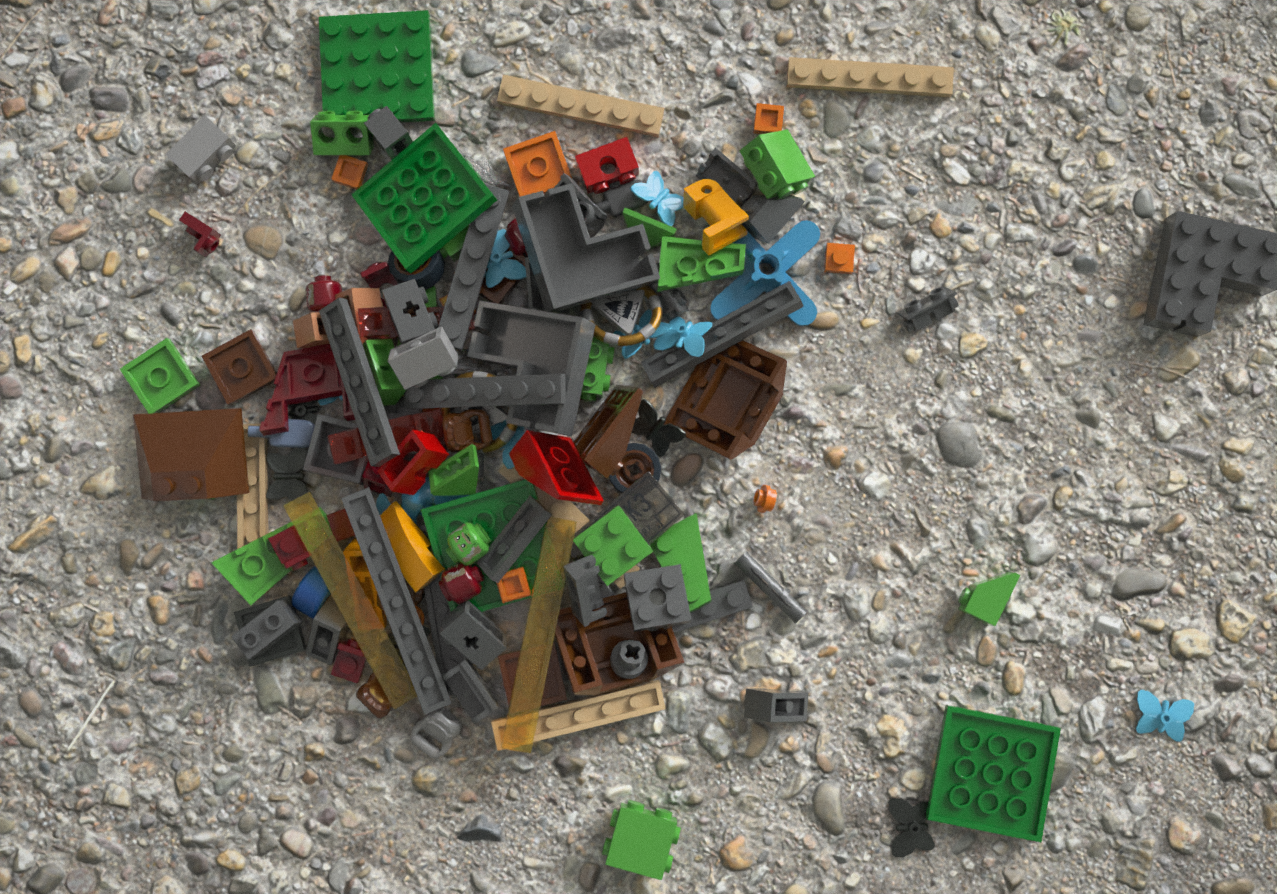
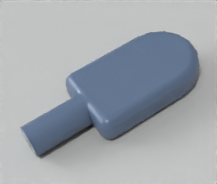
[248,419,315,448]

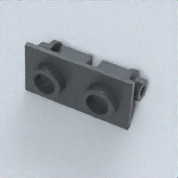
[649,263,689,321]
[897,287,959,332]

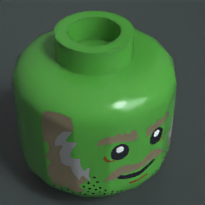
[446,522,491,566]

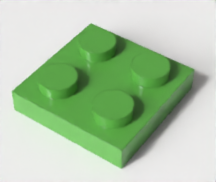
[120,338,200,413]
[572,505,653,586]

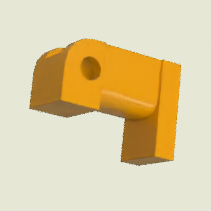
[683,179,749,256]

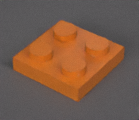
[503,131,572,197]

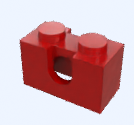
[575,137,639,194]
[377,429,449,495]

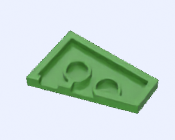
[657,236,746,292]
[647,513,712,613]

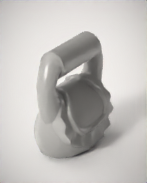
[411,707,462,759]

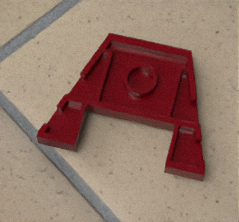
[260,344,355,436]

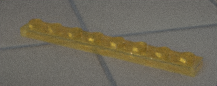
[283,492,417,710]
[501,517,577,753]

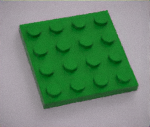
[319,10,435,123]
[351,123,497,273]
[421,479,564,612]
[925,704,1061,843]

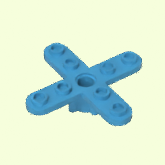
[710,220,820,327]

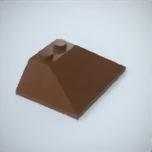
[664,340,787,460]
[573,384,643,478]
[133,408,249,501]
[548,592,684,696]

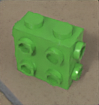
[739,129,815,199]
[580,337,615,402]
[602,800,681,880]

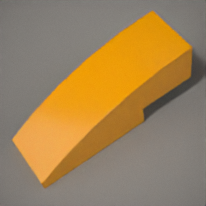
[380,501,444,592]

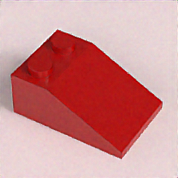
[509,430,604,505]

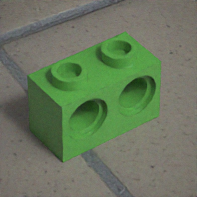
[310,111,374,155]
[363,339,407,406]

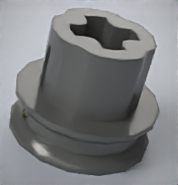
[610,640,648,679]

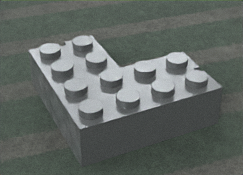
[512,183,660,313]
[1143,211,1277,337]
[467,301,596,437]

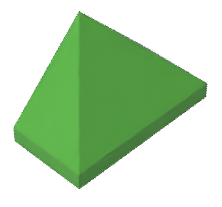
[623,208,677,250]
[428,444,479,496]

